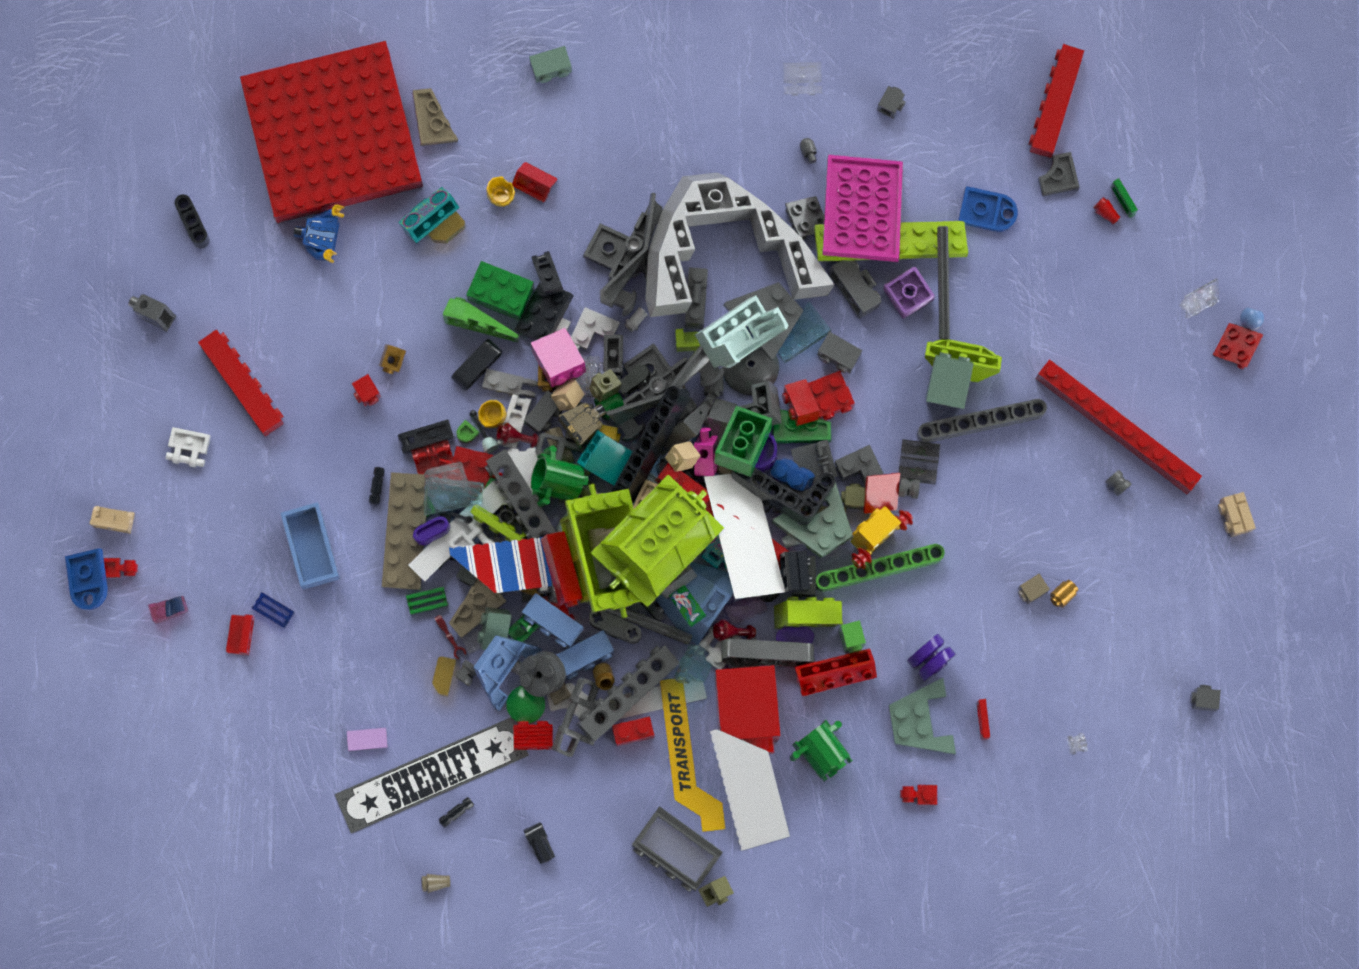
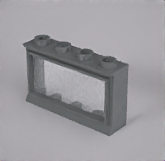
[632,806,723,892]

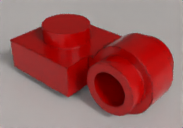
[104,558,138,578]
[900,785,937,805]

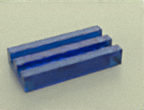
[251,592,295,629]

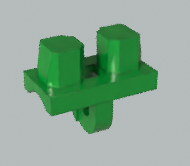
[508,615,539,642]

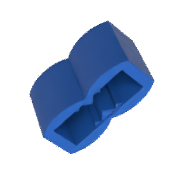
[770,458,815,490]

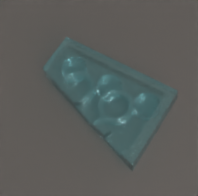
[424,477,484,516]

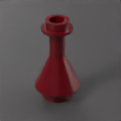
[496,423,539,448]
[713,619,756,642]

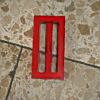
[976,699,990,740]

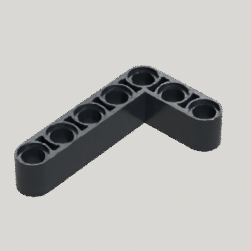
[731,468,835,525]

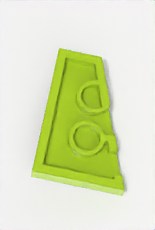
[470,505,527,542]

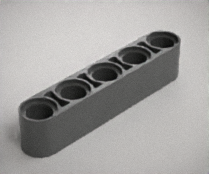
[721,639,814,667]

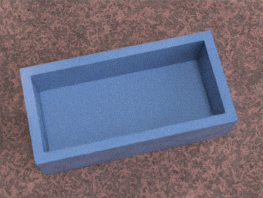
[280,502,340,590]

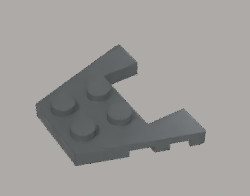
[723,282,804,361]

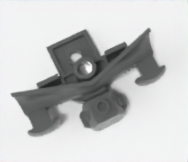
[583,193,663,316]
[606,343,724,442]

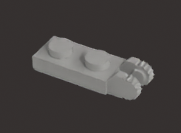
[482,369,538,398]

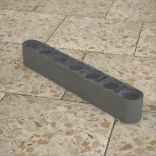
[917,399,1047,443]

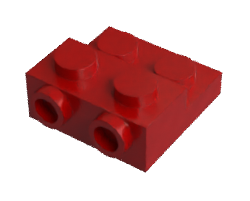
[808,371,855,420]

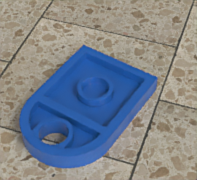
[958,186,1018,232]
[65,548,108,610]

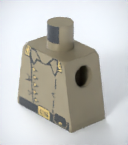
[558,403,606,449]

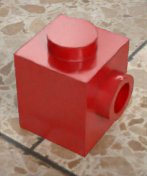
[351,374,381,406]

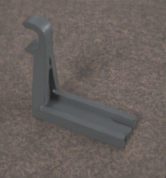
[660,389,721,456]

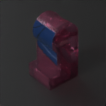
[148,596,188,624]

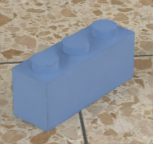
[522,593,584,648]
[557,630,614,680]

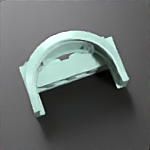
[695,296,789,368]

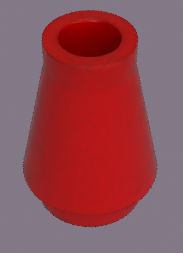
[1093,197,1121,225]

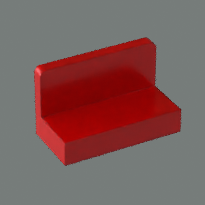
[512,162,557,203]
[226,614,255,656]

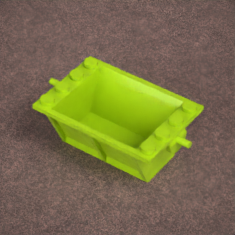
[590,475,724,607]
[560,484,641,618]

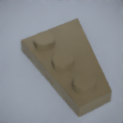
[412,88,458,146]
[449,579,506,639]

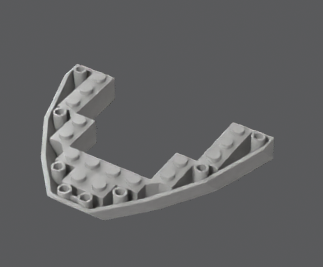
[645,173,834,317]

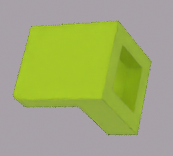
[675,329,700,352]

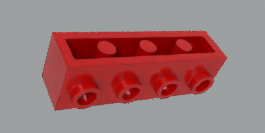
[795,648,877,696]

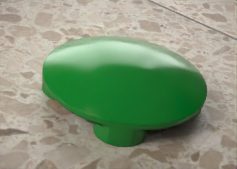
[506,686,545,724]

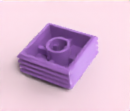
[883,267,935,319]

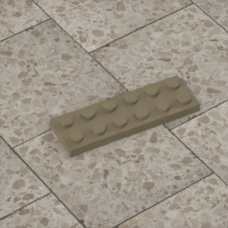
[382,472,430,590]

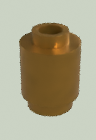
[1050,579,1079,608]
[593,663,615,690]

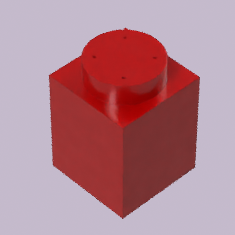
[714,665,781,755]

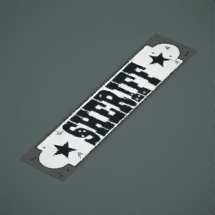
[335,717,529,834]

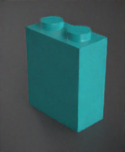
[577,430,633,485]

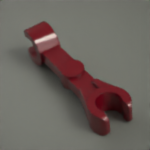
[435,615,467,660]

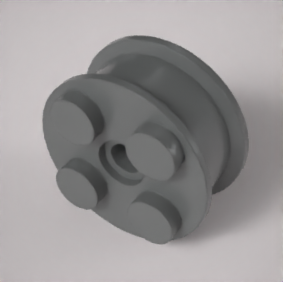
[519,651,566,697]

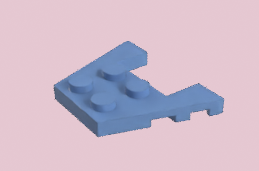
[473,635,543,711]

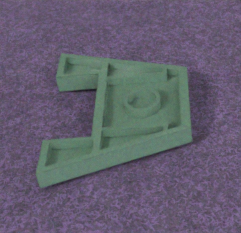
[772,482,853,558]
[889,678,956,755]

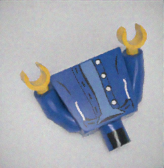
[294,205,344,263]

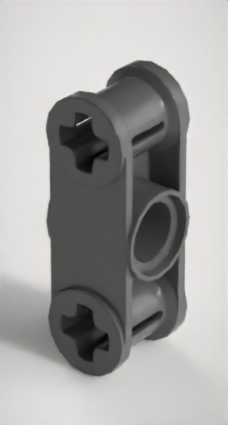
[589,610,642,644]

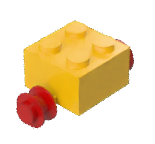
[850,506,913,569]

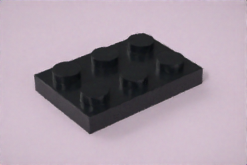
[514,282,574,340]

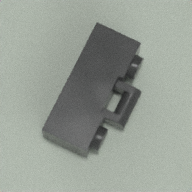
[828,260,882,319]
[685,267,708,329]

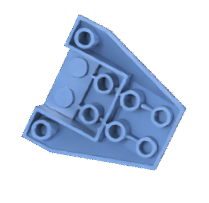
[655,562,734,646]

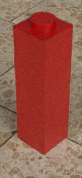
[541,531,583,608]

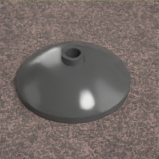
[722,346,779,396]

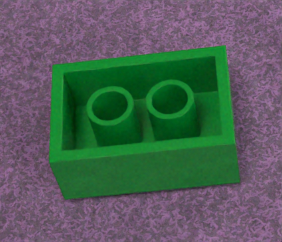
[466,261,534,321]
[714,406,772,477]

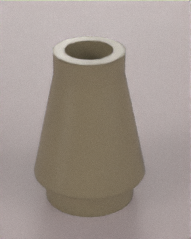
[421,874,450,893]

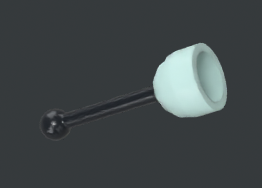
[469,410,499,453]

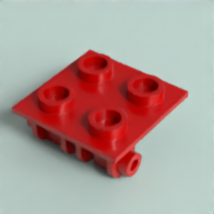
[1213,323,1263,370]
[411,440,453,485]

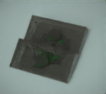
[898,439,940,485]

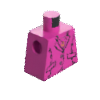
[694,428,719,476]

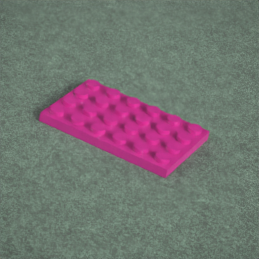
[822,155,903,262]

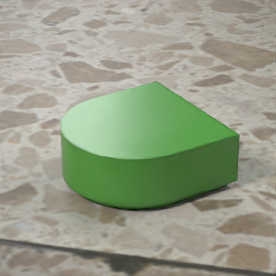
[457,420,480,443]

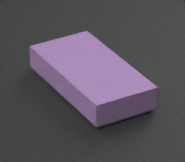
[347,728,388,751]

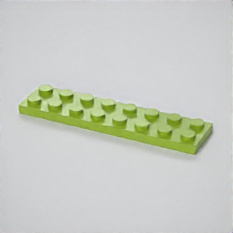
[814,221,968,261]

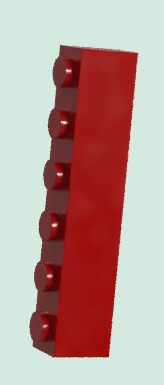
[1028,44,1085,158]
[198,329,284,437]

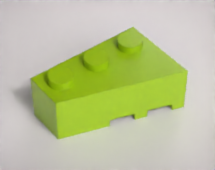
[774,597,843,629]

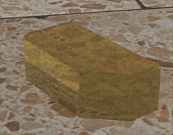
[428,211,466,244]
[432,656,457,697]

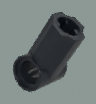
[523,822,555,864]

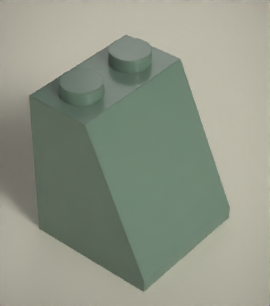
[925,352,974,409]

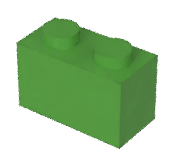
[839,620,866,653]

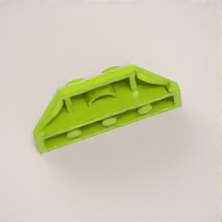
[924,339,1002,382]

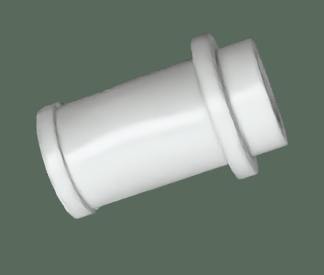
[624,307,648,332]

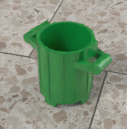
[531,445,588,507]
[789,720,853,782]

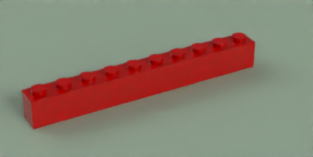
[1035,359,1202,495]

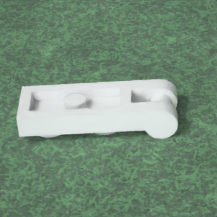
[497,394,532,449]

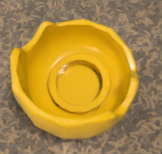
[486,176,515,207]
[478,400,507,428]

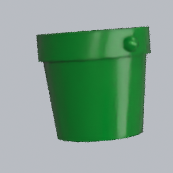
[594,393,624,420]

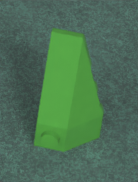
[443,297,519,343]

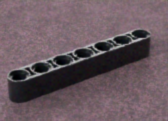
[611,386,690,504]

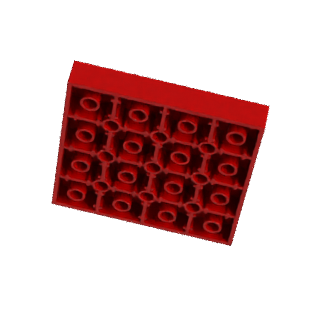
[240,41,423,223]

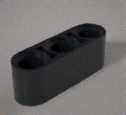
[174,194,210,248]
[451,339,503,391]

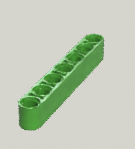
[816,544,945,592]

